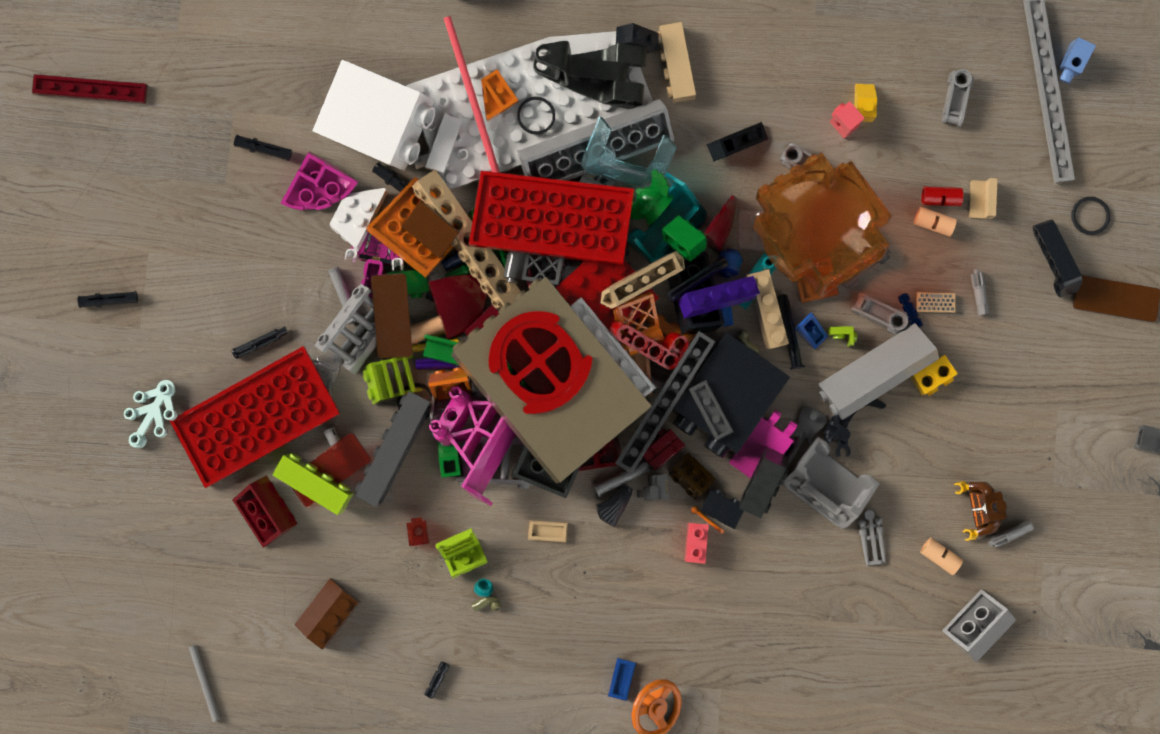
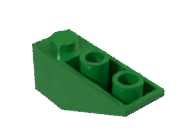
[437,419,462,478]

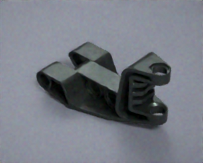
[533,41,647,106]

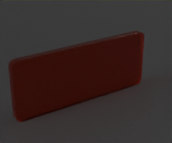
[291,433,371,507]

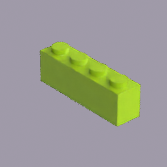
[272,453,354,515]

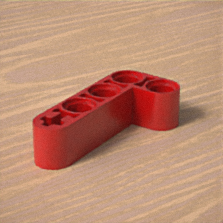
[610,321,689,370]

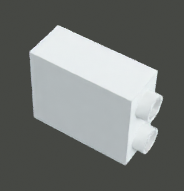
[312,60,435,171]

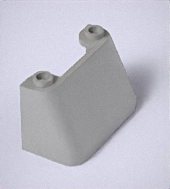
[784,437,880,528]

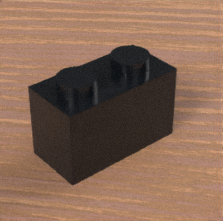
[616,23,659,54]
[699,489,744,529]

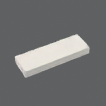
[425,114,462,174]

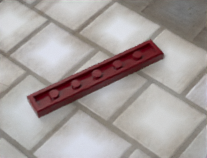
[32,74,148,104]

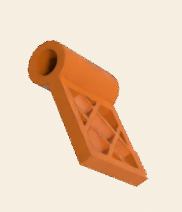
[613,292,664,357]

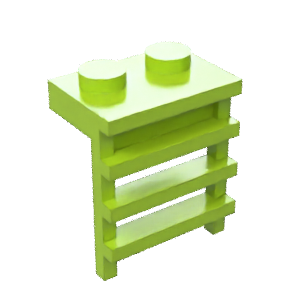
[362,355,422,405]
[435,528,488,578]

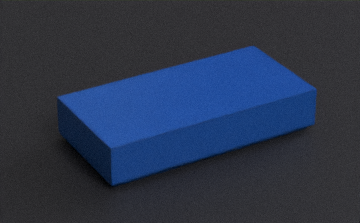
[608,658,636,701]

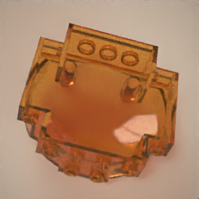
[753,152,892,297]

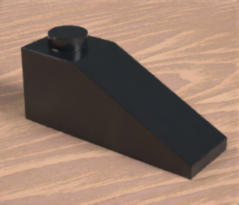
[707,122,768,162]

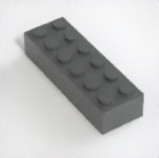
[355,391,431,507]

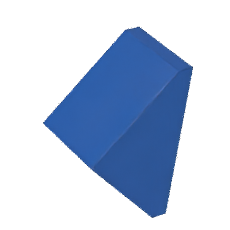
[795,313,828,349]

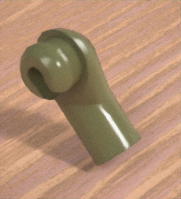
[737,329,760,354]
[471,596,501,612]

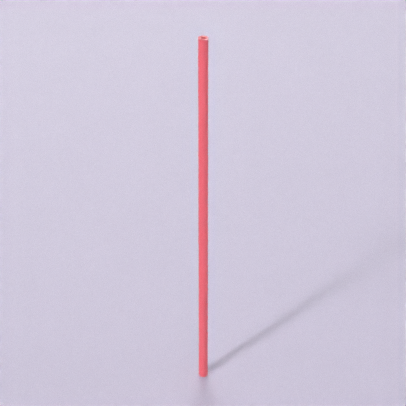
[443,16,533,290]

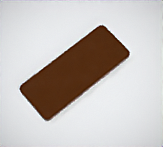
[371,273,413,358]
[1073,275,1160,322]

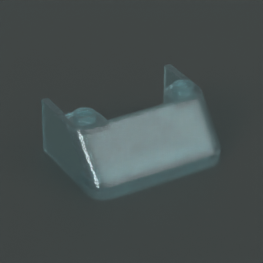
[581,117,677,187]

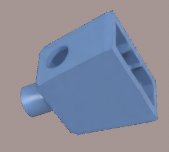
[1059,37,1096,84]

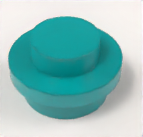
[474,578,493,597]

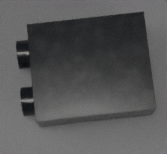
[671,332,790,459]

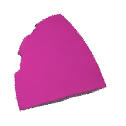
[281,151,358,210]

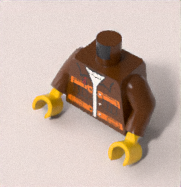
[954,481,1007,541]

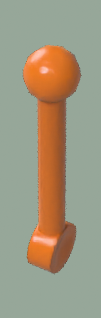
[691,506,724,534]

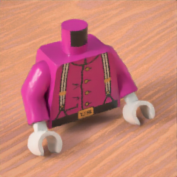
[345,232,404,271]

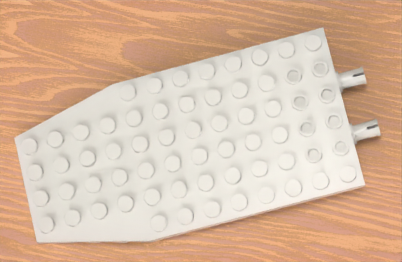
[406,31,652,191]

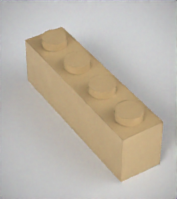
[658,22,696,103]
[746,269,789,349]

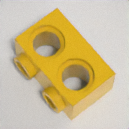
[910,355,957,396]

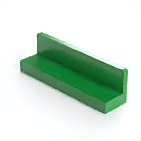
[423,334,459,366]

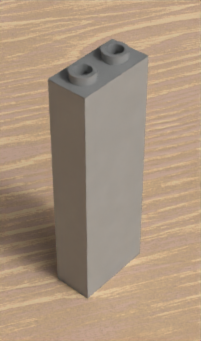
[819,323,939,420]

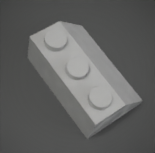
[942,589,1016,662]

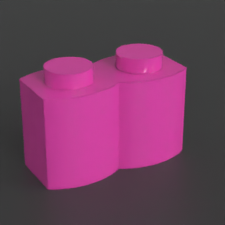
[361,259,385,299]

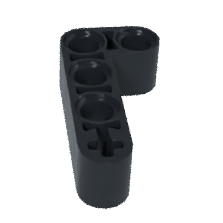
[1033,219,1082,298]

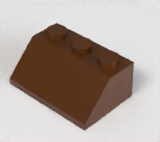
[295,578,361,650]

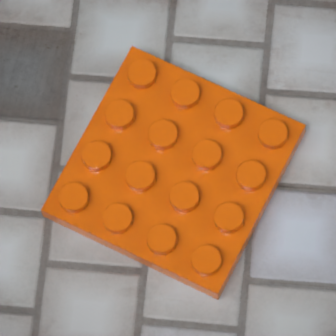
[366,177,458,278]

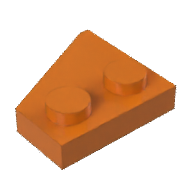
[481,69,518,122]

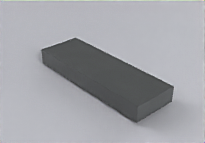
[688,380,734,441]

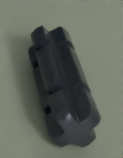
[424,661,450,699]

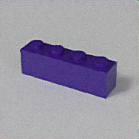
[678,276,760,318]

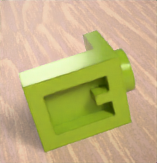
[828,326,857,347]

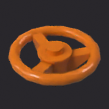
[631,679,682,734]

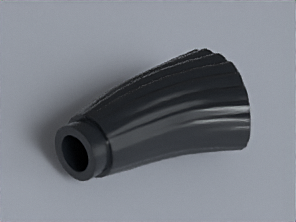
[596,484,633,527]

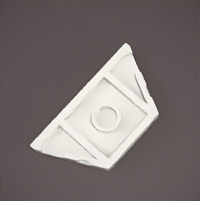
[330,188,387,251]

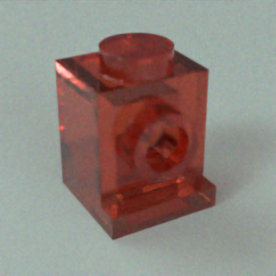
[406,517,430,546]

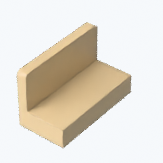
[969,178,998,219]

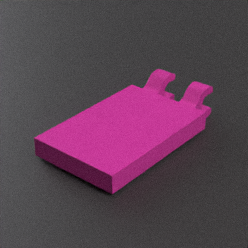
[729,409,798,478]

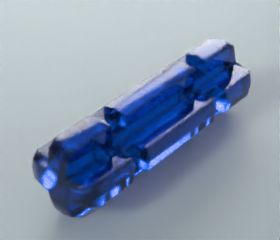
[898,293,923,327]

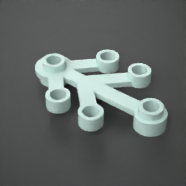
[124,380,177,449]

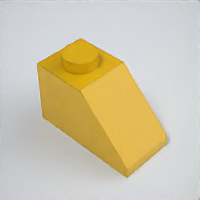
[854,84,877,122]

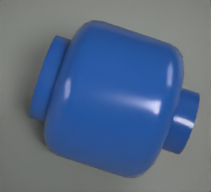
[717,248,743,278]

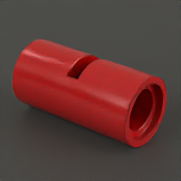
[921,186,963,207]

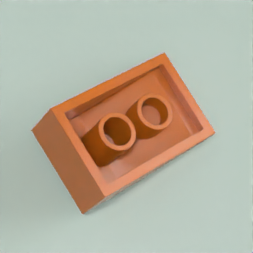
[428,367,473,402]

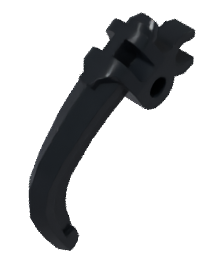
[823,398,886,457]

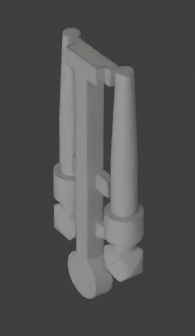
[858,510,886,566]

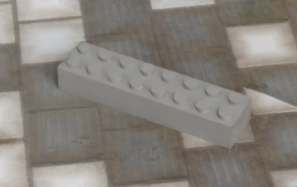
[517,99,675,181]

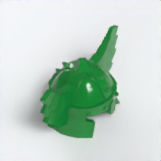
[630,169,674,226]

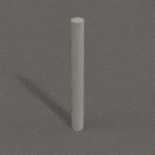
[188,645,220,722]

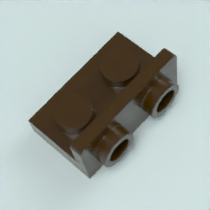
[668,452,716,500]

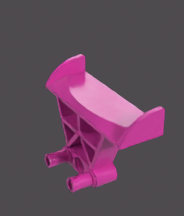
[429,385,533,506]

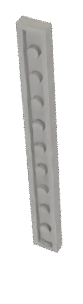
[1023,0,1075,184]

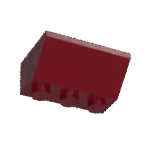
[232,475,298,548]

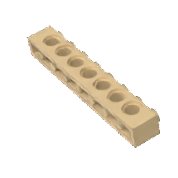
[412,169,521,310]

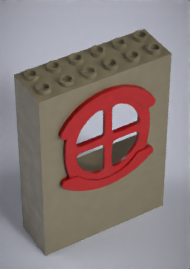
[451,277,652,483]

